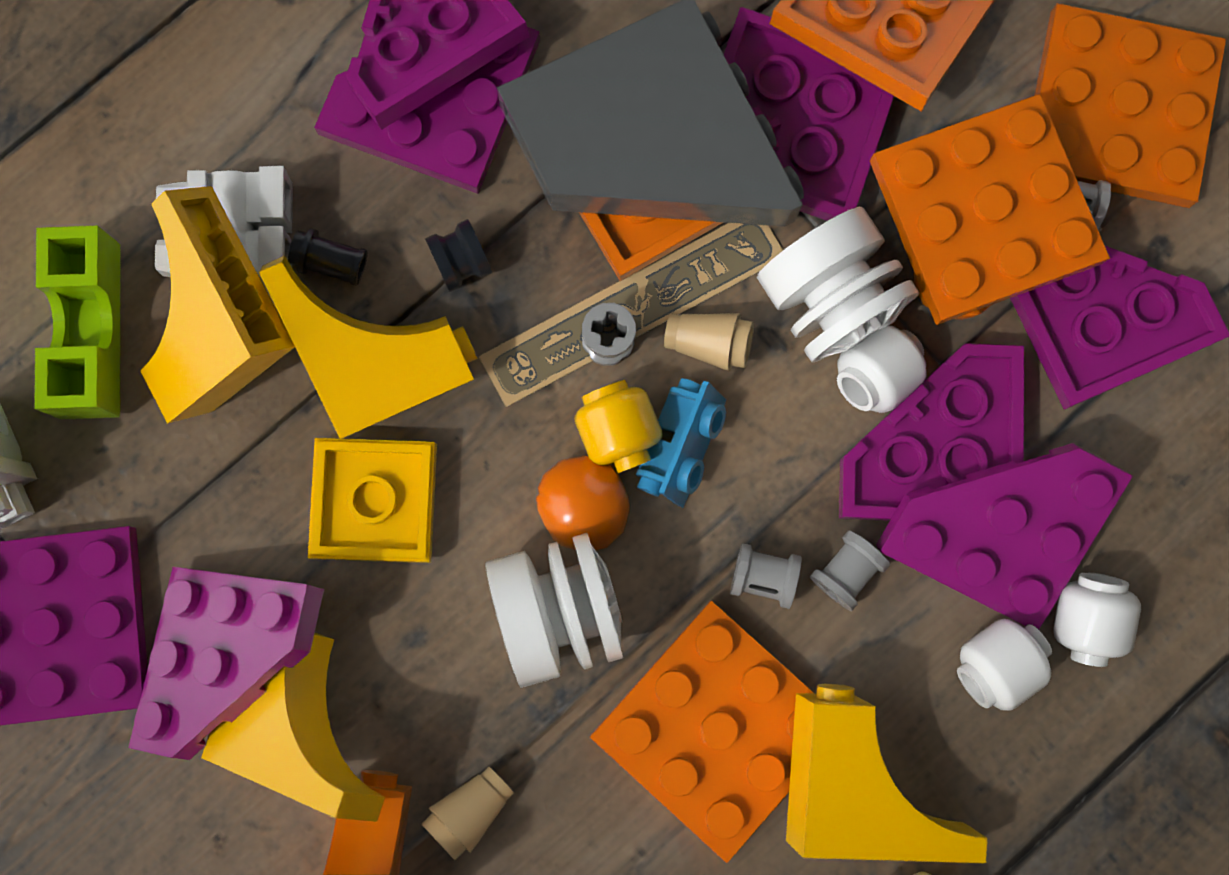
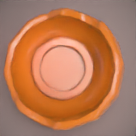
[536,455,630,551]

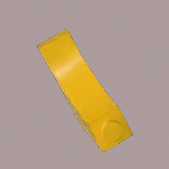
[140,186,295,424]
[259,256,478,439]
[201,633,385,822]
[786,684,988,863]

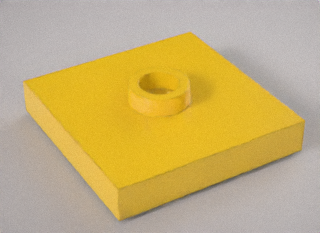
[308,438,437,563]

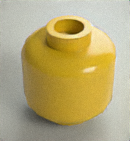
[574,380,663,473]

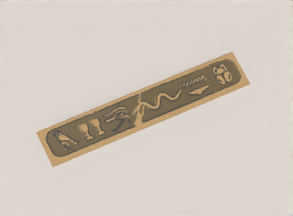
[479,223,783,407]

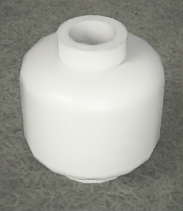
[837,325,926,413]
[1053,573,1141,667]
[957,619,1052,710]

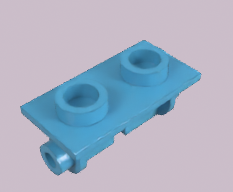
[636,378,726,508]

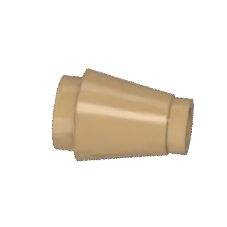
[664,313,754,371]
[421,767,514,860]

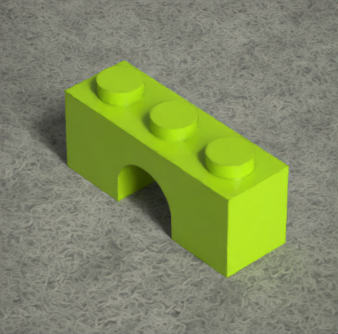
[35,225,121,419]

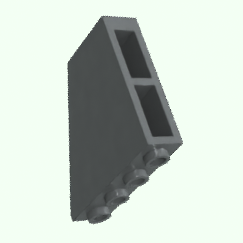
[497,0,804,227]

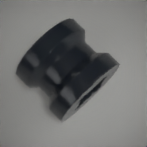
[425,219,492,292]

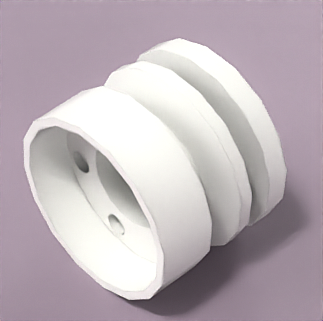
[757,206,920,363]
[485,533,623,688]

